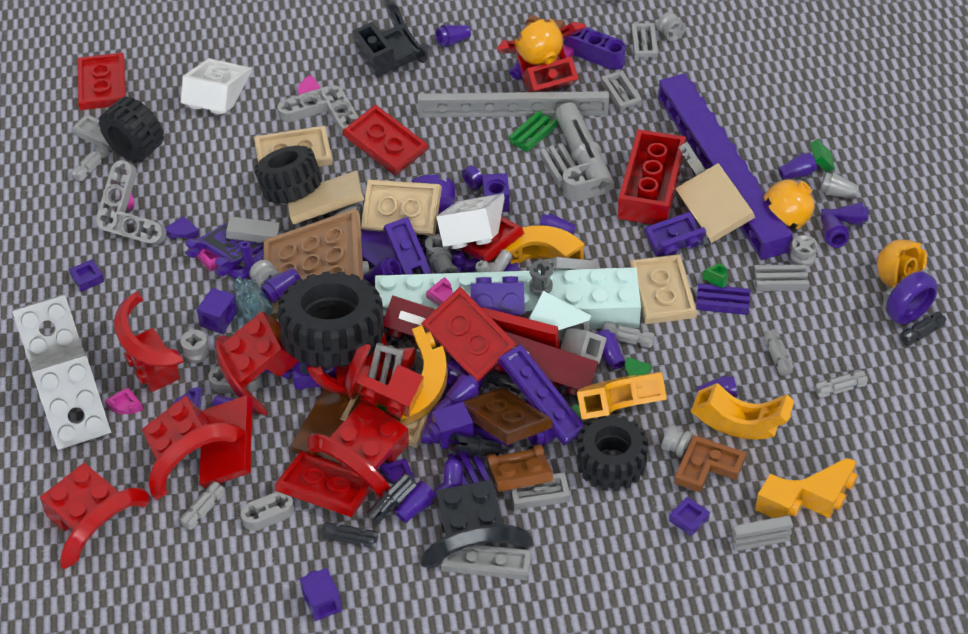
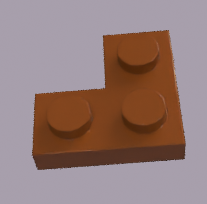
[674,435,747,493]

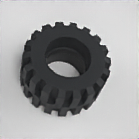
[98,96,164,163]
[254,145,322,204]
[577,414,648,491]

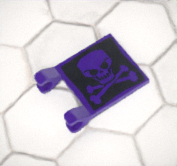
[185,222,264,277]

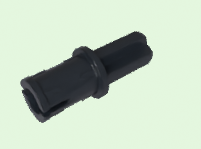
[449,433,502,457]
[366,473,417,524]

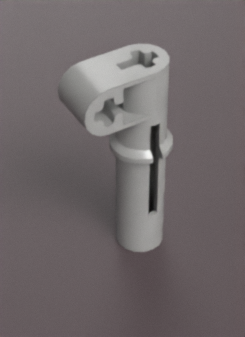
[555,102,614,202]

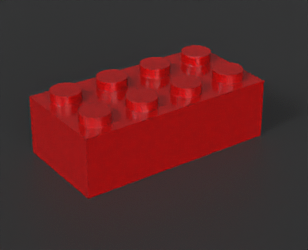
[617,129,686,225]

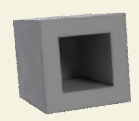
[561,327,607,364]

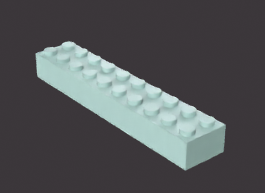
[375,267,641,336]

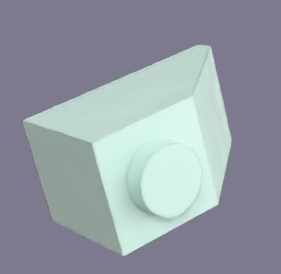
[528,291,591,330]

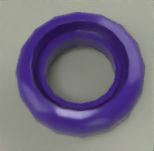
[886,271,938,325]

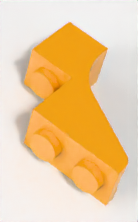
[755,458,858,519]

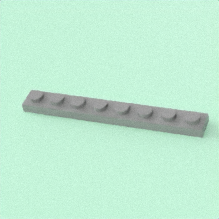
[418,91,609,118]

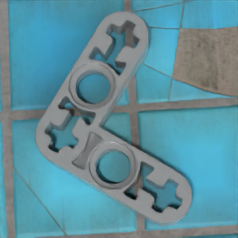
[278,85,359,136]
[96,160,167,245]

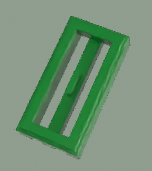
[509,110,558,153]

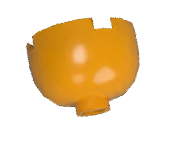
[515,19,563,65]
[764,179,815,229]
[877,239,927,288]

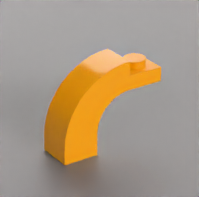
[493,226,584,264]
[399,325,448,425]
[577,371,667,419]
[691,383,794,440]

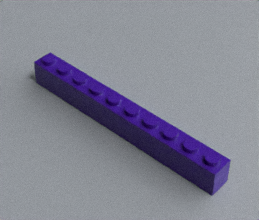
[658,73,793,261]

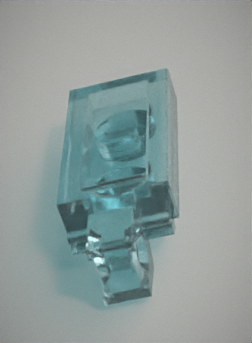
[233,276,274,322]

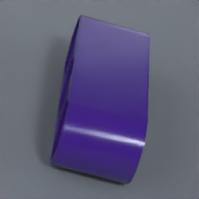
[564,27,626,70]

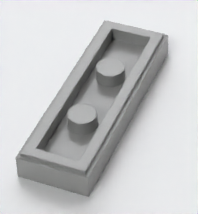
[441,545,532,581]

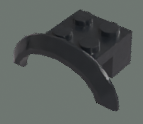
[352,0,430,78]
[421,480,534,568]

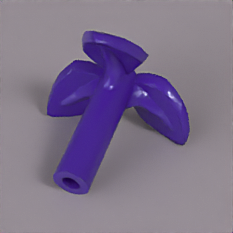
[228,241,264,284]

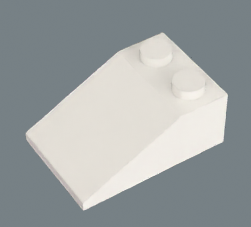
[181,58,252,114]
[437,193,504,249]

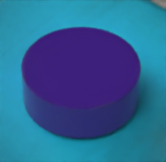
[462,165,483,190]

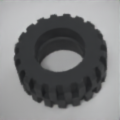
[278,271,384,369]

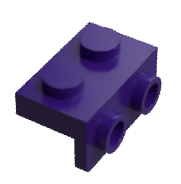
[644,212,706,257]
[470,276,525,315]

